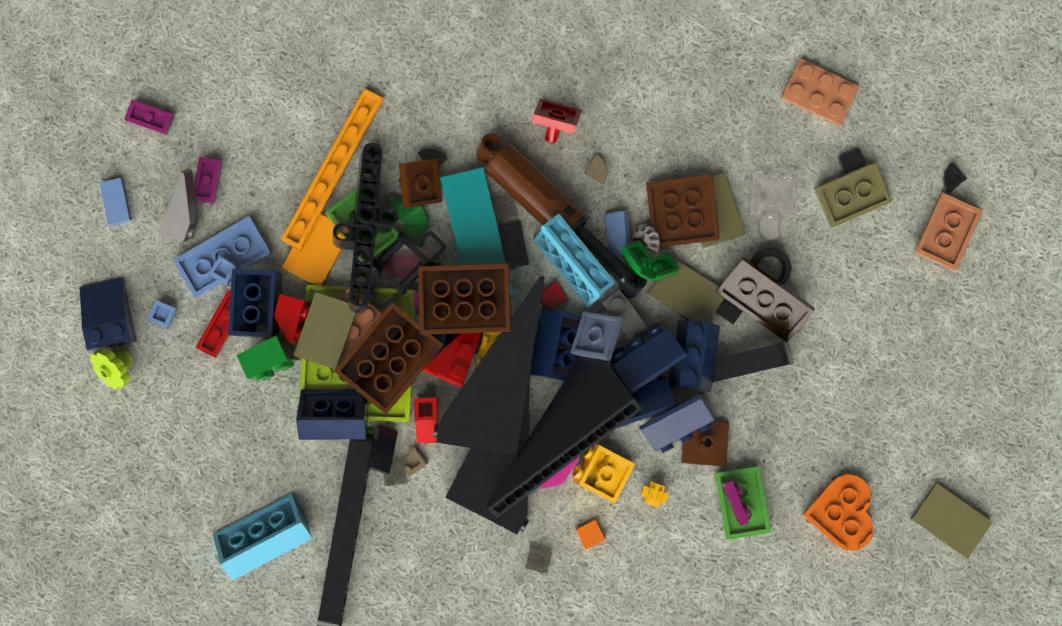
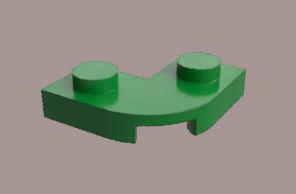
[386,196,428,249]
[620,240,680,281]

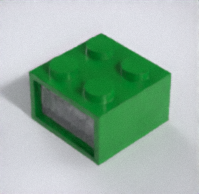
[236,335,299,381]

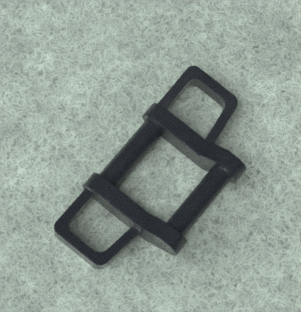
[370,230,447,308]

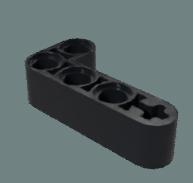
[353,143,399,233]
[332,222,375,314]
[712,342,794,383]

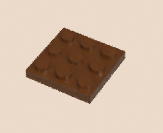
[646,174,720,248]

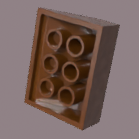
[418,264,511,335]
[334,302,444,415]

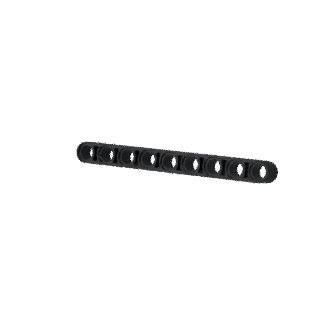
[317,433,374,626]

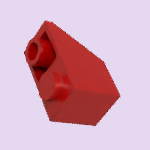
[274,294,311,345]
[414,398,439,443]

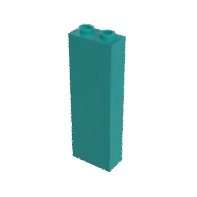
[440,167,514,302]

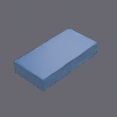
[99,178,132,226]
[605,211,630,257]

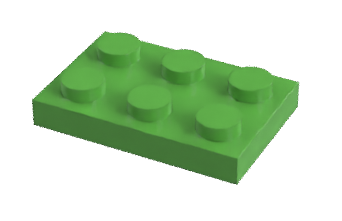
[325,189,399,262]
[714,466,771,540]

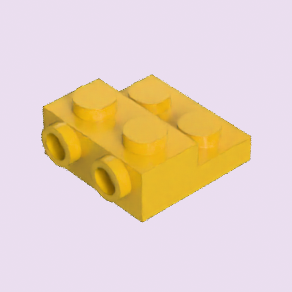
[572,444,635,504]

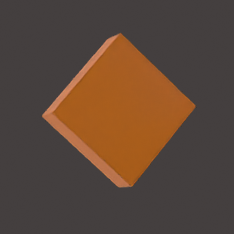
[576,520,606,550]

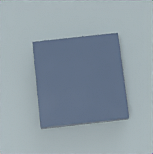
[570,311,623,361]

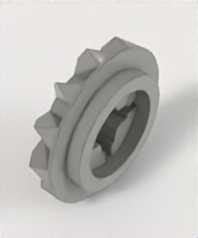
[629,225,660,257]

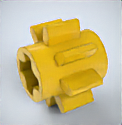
[640,481,669,508]

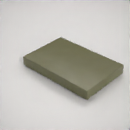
[814,161,892,228]
[701,172,745,248]
[648,257,724,322]
[293,292,356,369]
[910,483,992,559]

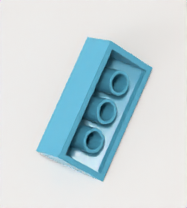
[213,493,312,580]

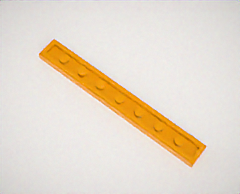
[281,88,384,251]

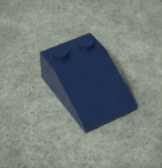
[79,278,137,352]

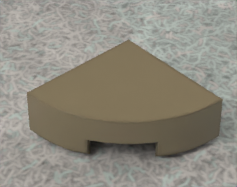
[585,154,607,185]
[406,446,428,477]

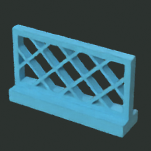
[533,214,615,308]

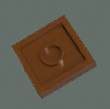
[399,159,442,208]
[681,421,729,467]

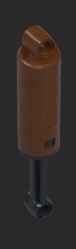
[476,134,647,298]

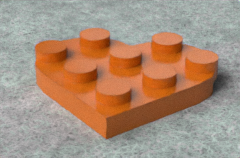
[802,474,873,551]

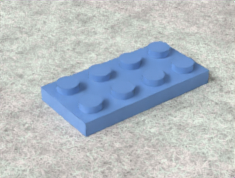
[173,216,272,298]

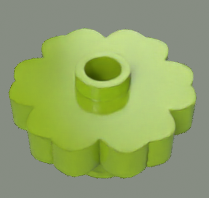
[90,348,133,389]

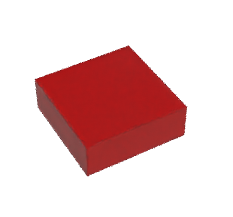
[542,281,568,310]

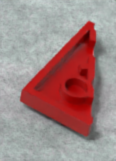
[422,333,482,387]

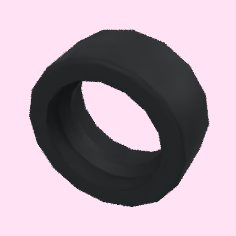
[750,247,792,285]

